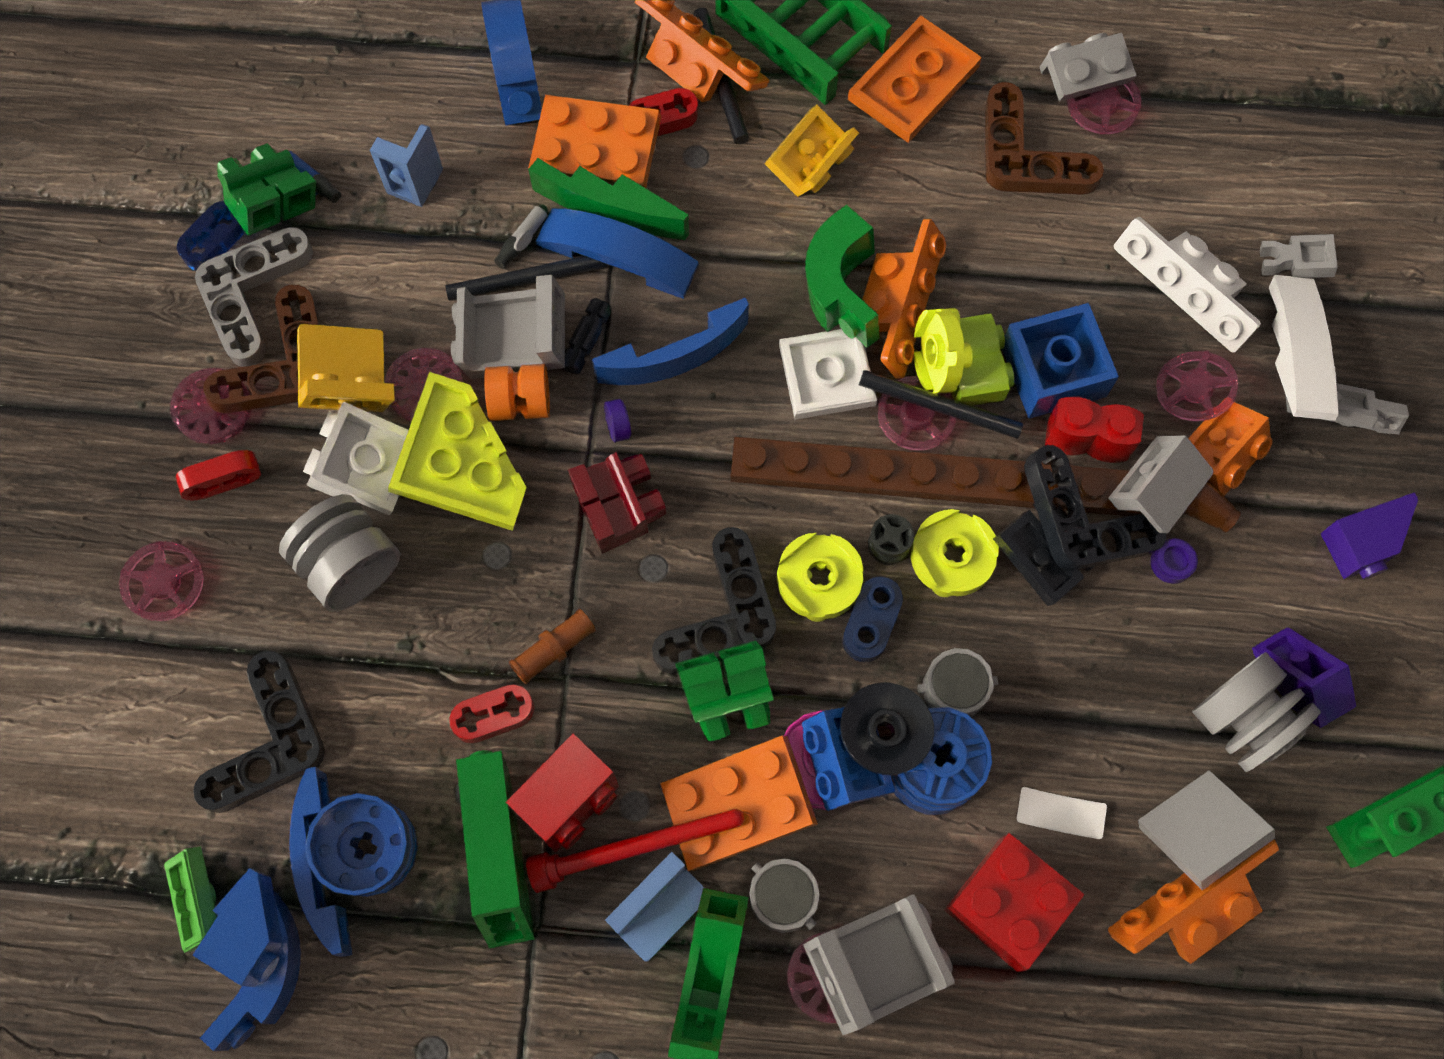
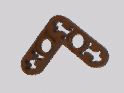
[985,82,1104,195]
[203,285,318,413]

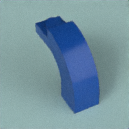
[481,0,542,126]
[200,873,301,1051]

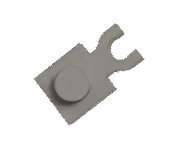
[1259,234,1338,278]

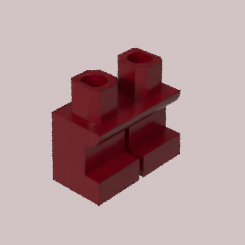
[568,452,667,554]

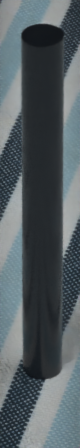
[693,8,749,145]
[445,256,608,301]
[858,370,1023,439]

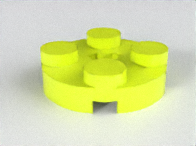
[914,308,973,393]
[911,509,999,597]
[776,533,864,622]

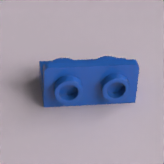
[802,707,895,811]

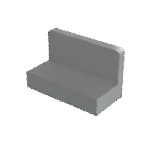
[1109,435,1213,533]

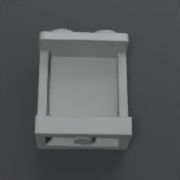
[451,275,565,379]
[803,894,955,1035]

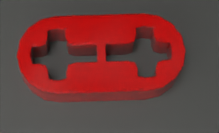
[628,88,698,136]
[175,450,261,501]
[449,684,535,743]

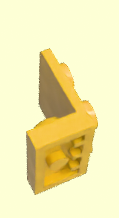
[297,324,395,412]

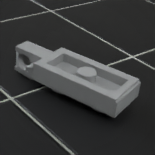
[1285,383,1409,435]

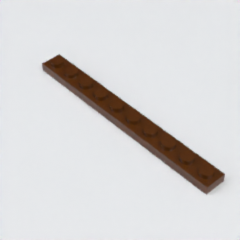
[731,437,1143,516]

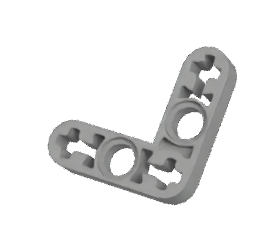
[195,227,313,367]

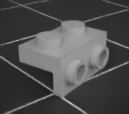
[1039,33,1137,102]

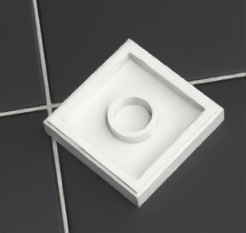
[779,329,877,420]

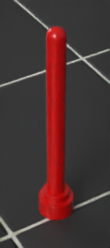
[526,809,745,893]

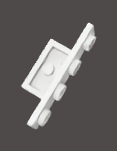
[1114,217,1261,352]

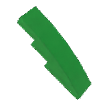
[528,158,689,240]

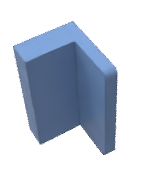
[370,124,443,207]
[605,852,704,962]

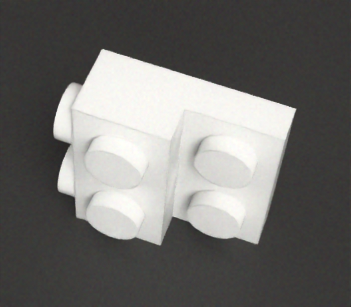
[303,402,408,515]

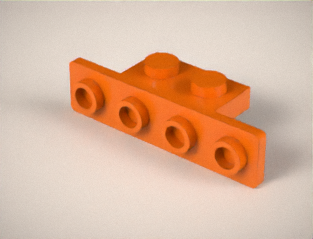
[635,0,770,102]
[862,219,946,379]
[1108,839,1279,964]

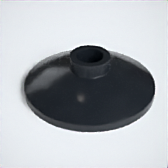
[840,682,934,775]

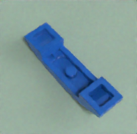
[535,208,699,299]
[592,297,749,385]
[289,767,352,957]

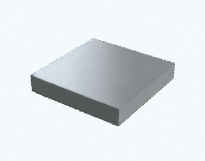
[1138,770,1275,890]

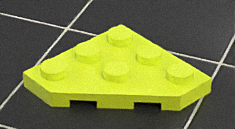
[388,372,527,531]

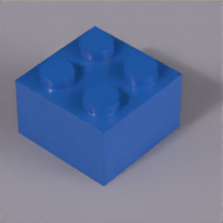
[1002,303,1119,419]

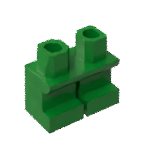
[217,143,316,236]
[675,640,774,741]

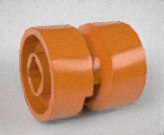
[484,364,550,421]

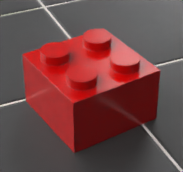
[506,734,619,853]
[944,833,1085,972]

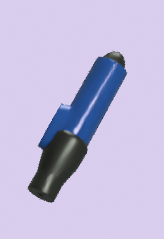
[289,151,341,203]

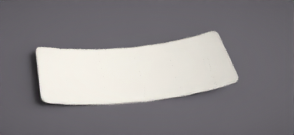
[1017,787,1107,839]

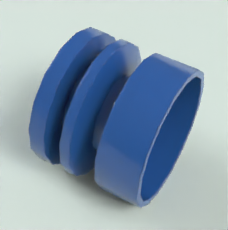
[891,707,992,815]
[305,793,418,897]

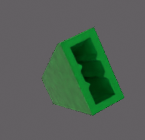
[456,750,535,949]

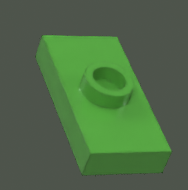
[164,846,217,953]

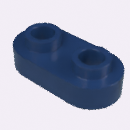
[843,577,903,662]

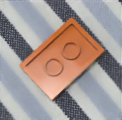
[847,15,982,143]
[528,95,662,188]
[660,735,818,871]

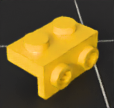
[764,105,859,197]

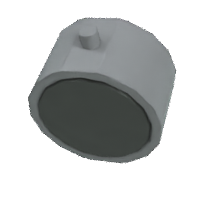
[917,648,998,717]
[749,858,820,933]

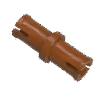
[509,609,596,684]

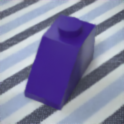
[1320,493,1418,580]
[1252,627,1357,728]

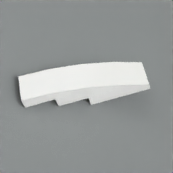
[1269,275,1339,421]

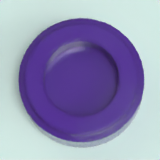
[604,399,631,443]
[1150,538,1198,584]

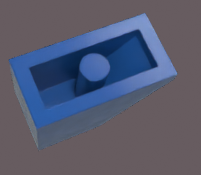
[193,868,283,987]

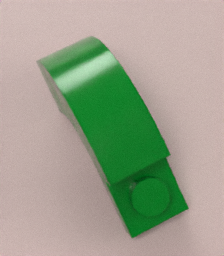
[805,204,880,348]
[668,888,749,1059]

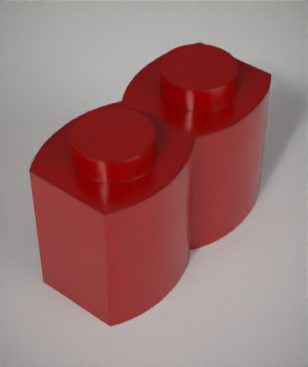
[1045,397,1144,463]

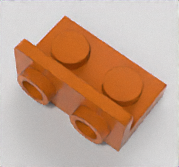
[1188,398,1272,496]

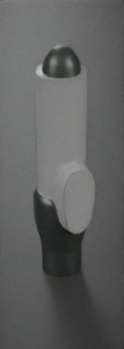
[494,204,548,269]

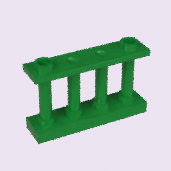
[715,0,892,105]
[1326,764,1444,868]

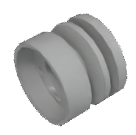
[279,494,401,612]
[1192,652,1321,772]

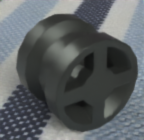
[868,514,914,565]

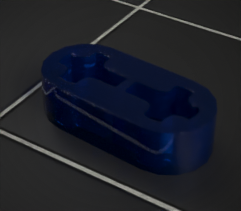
[176,201,245,271]

